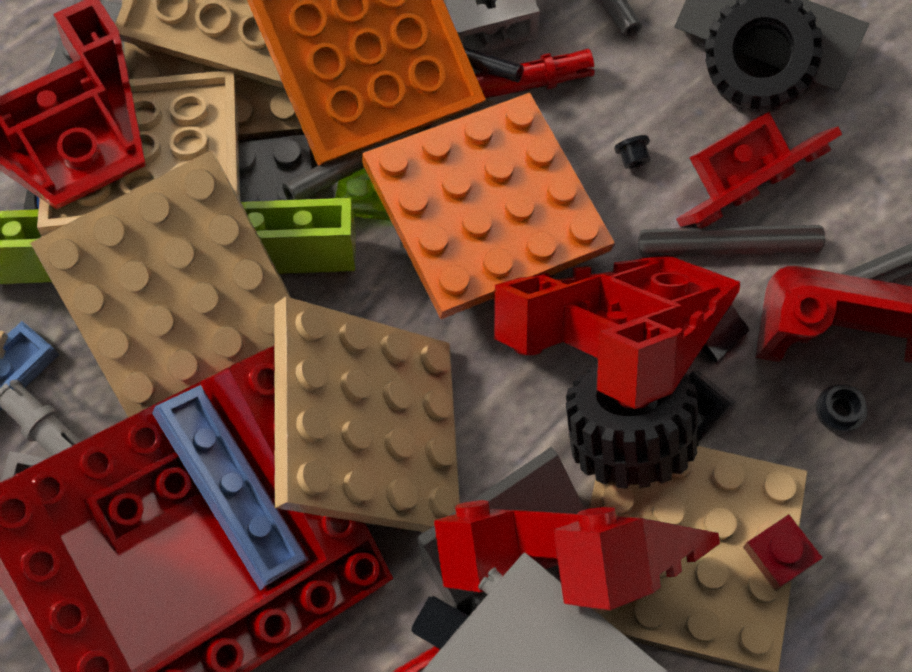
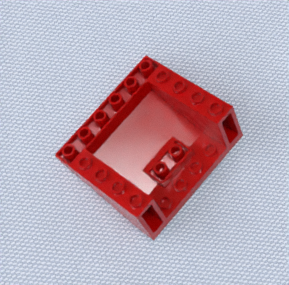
[0,345,394,672]

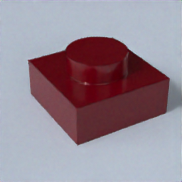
[743,514,823,591]

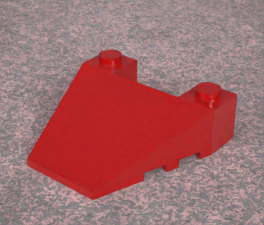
[0,0,146,210]
[494,255,741,409]
[434,500,720,610]

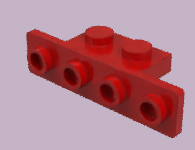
[676,112,842,228]

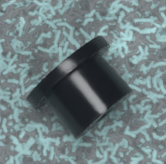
[614,135,651,169]

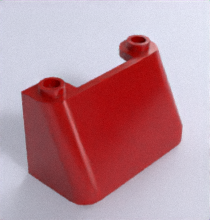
[755,266,912,363]

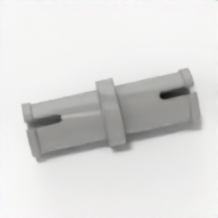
[0,379,83,456]

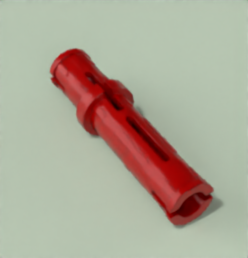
[475,48,595,98]

